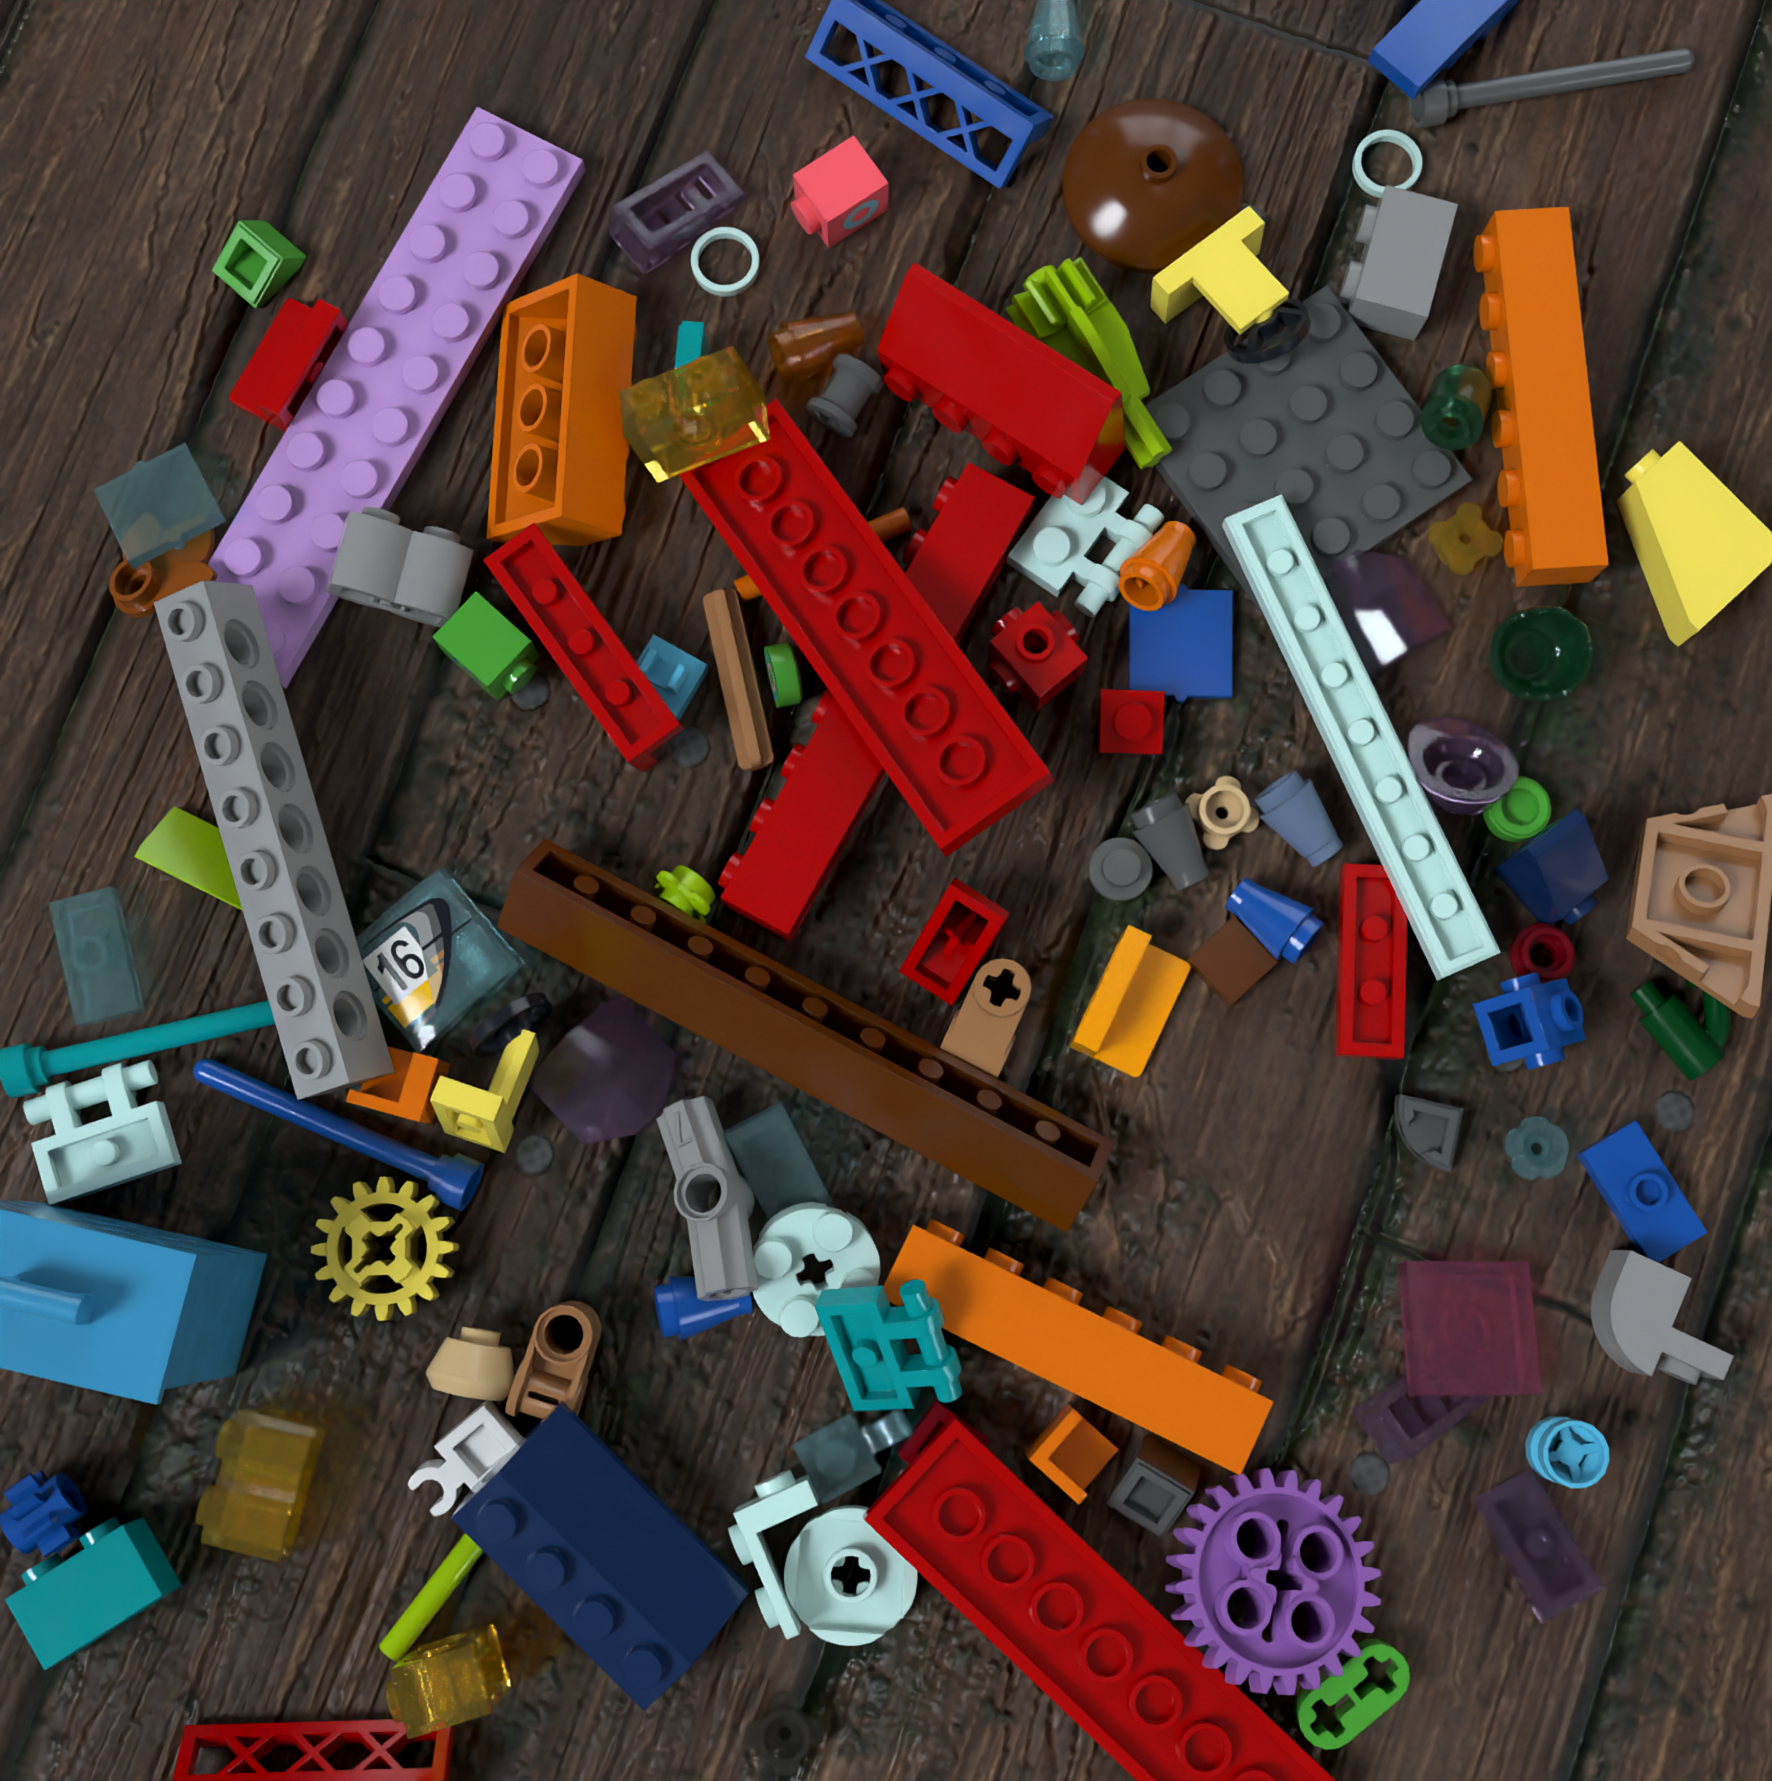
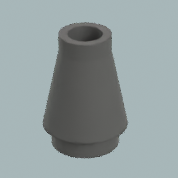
[1130,792,1210,891]

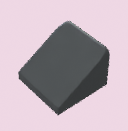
[1106,1434,1201,1539]

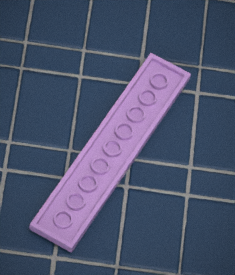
[207,107,586,689]

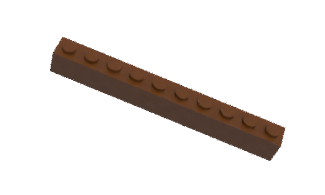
[497,838,1115,1233]

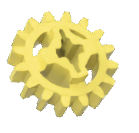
[311,1177,459,1321]

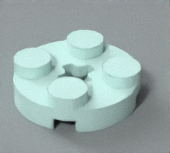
[752,1202,881,1338]
[784,1505,917,1646]

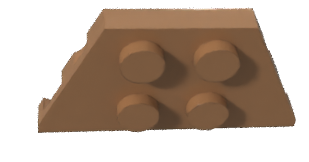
[1626,794,1772,1019]

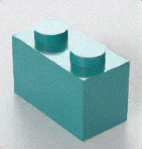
[5,1517,182,1671]

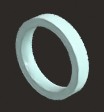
[1352,130,1422,198]
[691,227,760,296]

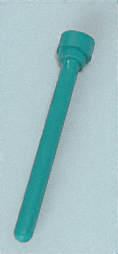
[0,1000,275,1099]

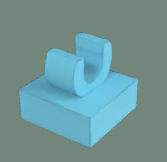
[637,634,709,720]

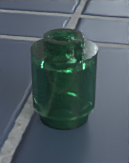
[1420,364,1492,450]

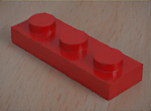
[1335,863,1407,1060]

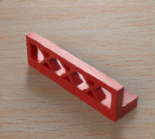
[483,522,684,773]
[173,1718,455,1781]

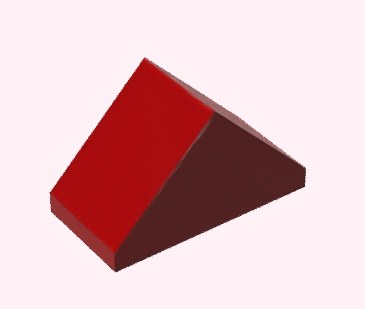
[899,878,1010,1006]

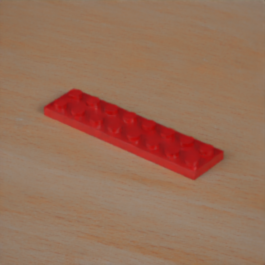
[675,398,1055,857]
[862,1416,1336,1781]

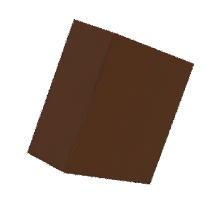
[1185,916,1278,1007]

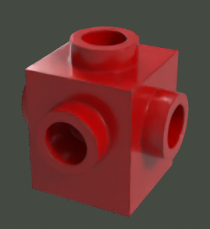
[987,601,1088,712]

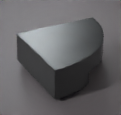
[1394,1094,1463,1173]

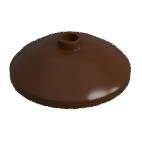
[1062,98,1244,274]

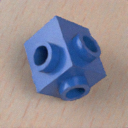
[1473,972,1586,1070]

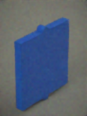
[1128,583,1233,704]

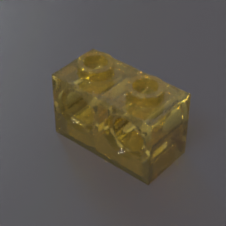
[386,1622,511,1739]

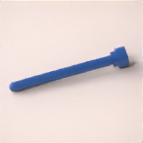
[193,1058,484,1211]

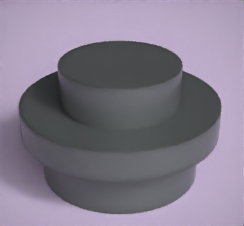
[1088,838,1152,902]

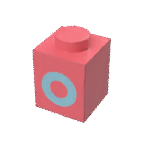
[791,135,889,248]

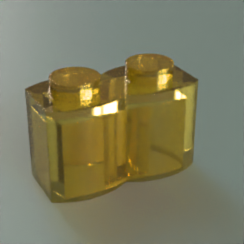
[196,1408,326,1562]

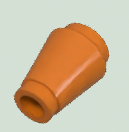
[1118,521,1196,611]

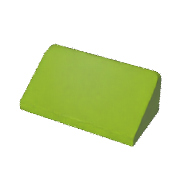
[134,806,243,911]

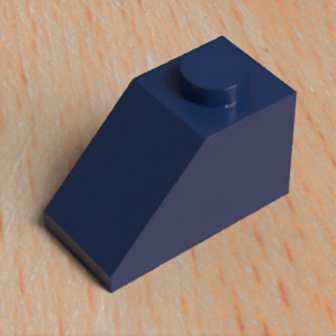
[1493,808,1609,926]

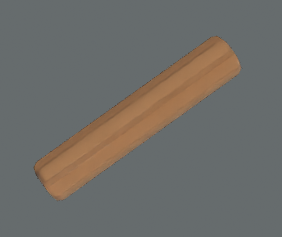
[703,589,775,771]

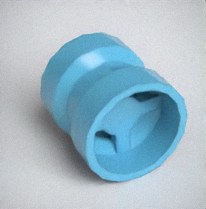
[1525,1416,1610,1488]

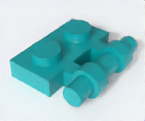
[814,1279,963,1411]

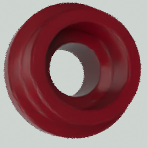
[1509,923,1575,983]

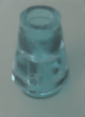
[1024,0,1084,81]

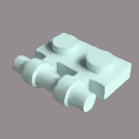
[1007,476,1164,617]
[23,1060,182,1206]

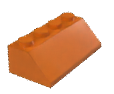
[486,273,637,546]

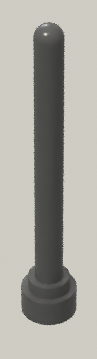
[1408,48,1695,129]

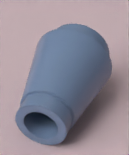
[1254,770,1343,867]

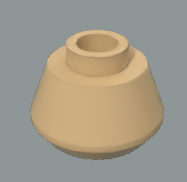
[426,1326,515,1401]

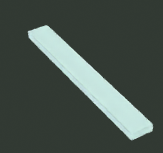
[1222,494,1501,981]

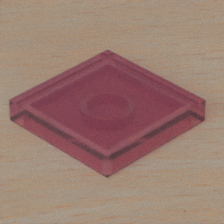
[1397,1261,1542,1397]

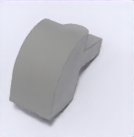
[1591,1250,1733,1385]

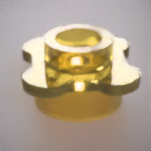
[1427,502,1503,576]

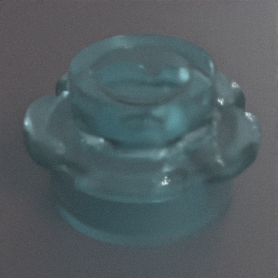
[1504,1116,1569,1180]

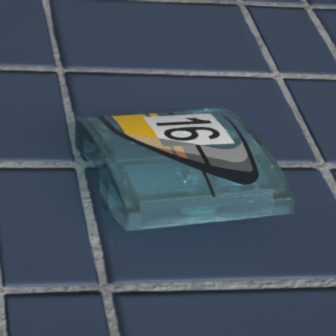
[356,868,525,1053]

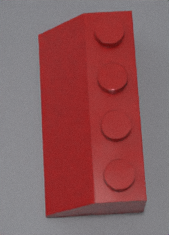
[877,262,1126,505]

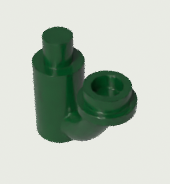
[1629,979,1731,1081]

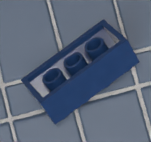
[451,1401,750,1711]

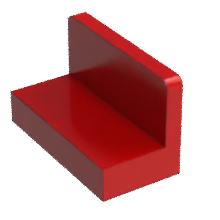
[229,298,349,432]

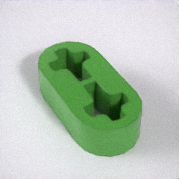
[1293,1639,1410,1750]

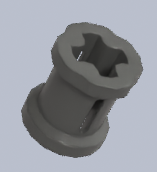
[805,353,884,438]

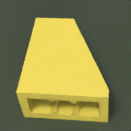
[1616,441,1772,647]

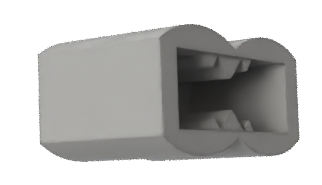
[325,507,474,627]

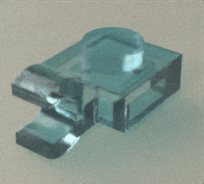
[792,1409,913,1505]

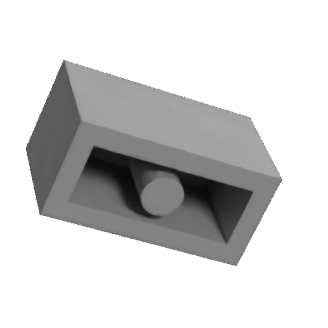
[1339,185,1458,341]

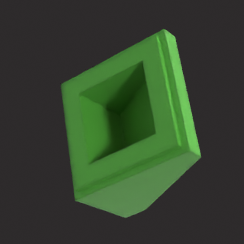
[212,220,306,309]

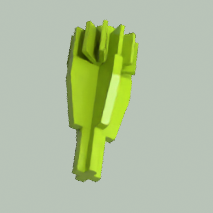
[1005,257,1172,470]

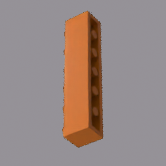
[1473,207,1609,587]
[883,1219,1274,1475]

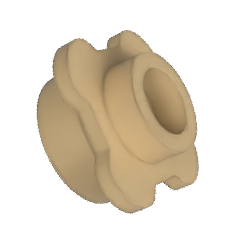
[1185,776,1259,850]

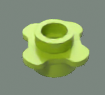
[653,865,715,923]

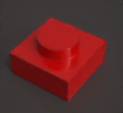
[1097,689,1165,754]

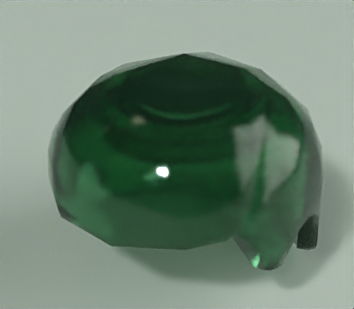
[1486,606,1595,702]

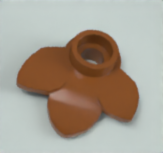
[109,516,217,618]

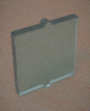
[93,443,226,569]

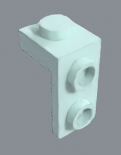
[728,1470,819,1640]

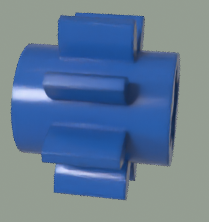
[0,1470,87,1557]

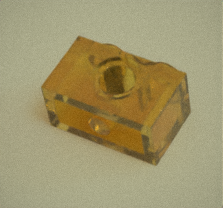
[620,346,770,482]

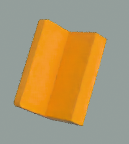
[1069,925,1191,1078]

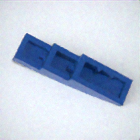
[1368,0,1520,100]

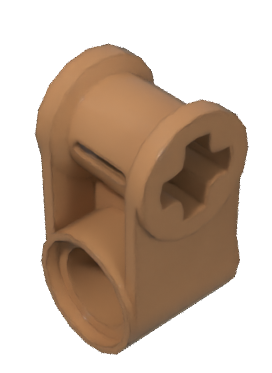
[940,958,1032,1079]
[505,1300,601,1419]

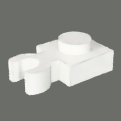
[407,1400,523,1517]

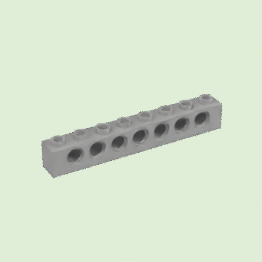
[154,580,395,1100]

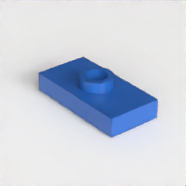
[1576,1120,1708,1263]

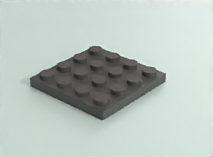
[1145,285,1473,619]

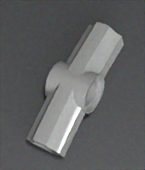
[656,1096,758,1302]

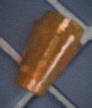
[768,310,864,381]

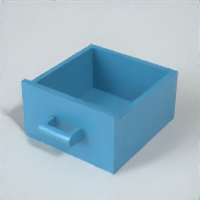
[0,1200,267,1405]

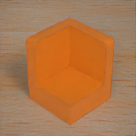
[345,1046,450,1125]
[1024,1403,1119,1505]

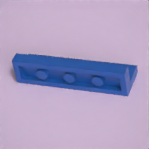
[805,0,1054,189]

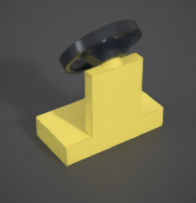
[1150,206,1311,364]
[430,993,553,1153]

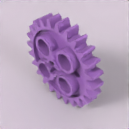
[1165,1468,1381,1695]

